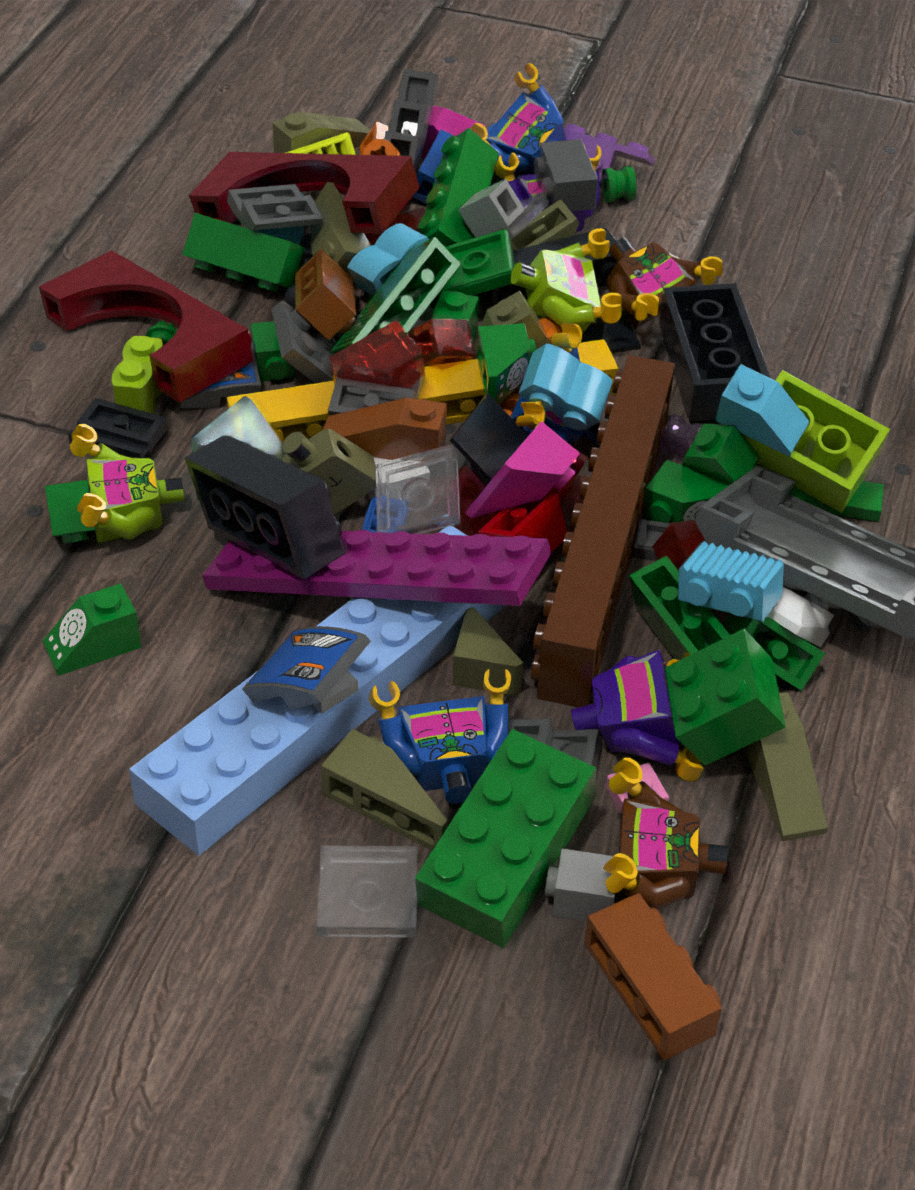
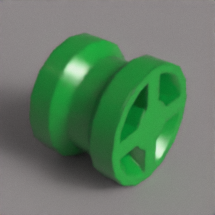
[601,166,637,203]

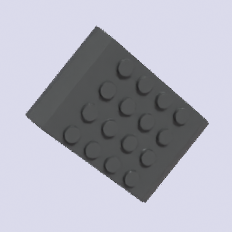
[695,464,915,639]

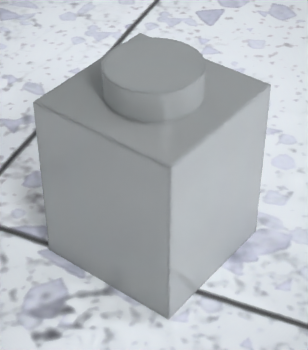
[458,179,525,238]
[545,848,615,922]

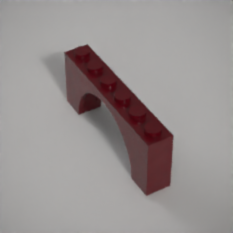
[189,152,419,234]
[39,250,253,403]

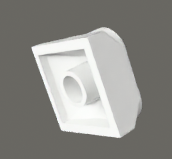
[768,585,834,647]

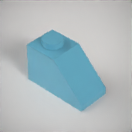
[716,364,809,457]

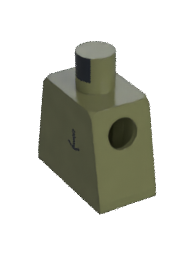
[282,429,381,515]

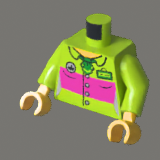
[511,228,622,334]
[70,424,184,543]

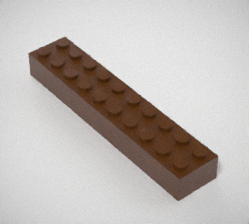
[531,355,675,707]

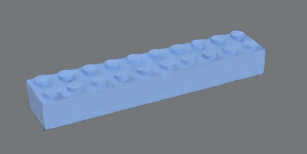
[129,524,507,856]

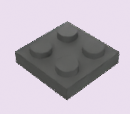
[272,300,343,383]

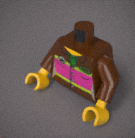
[607,237,723,329]
[603,758,728,910]

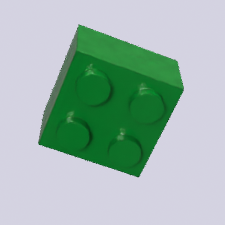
[665,628,786,765]

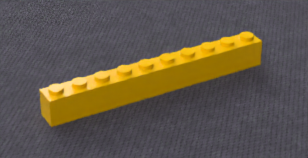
[227,339,618,453]

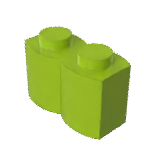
[112,336,163,414]

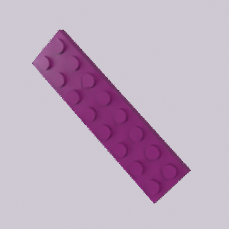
[202,530,551,606]

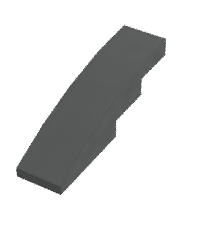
[381,69,439,206]

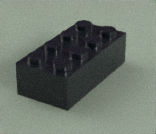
[659,283,771,421]
[184,434,345,579]

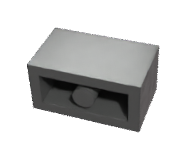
[534,139,598,211]

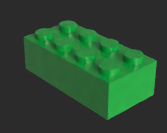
[414,729,596,949]

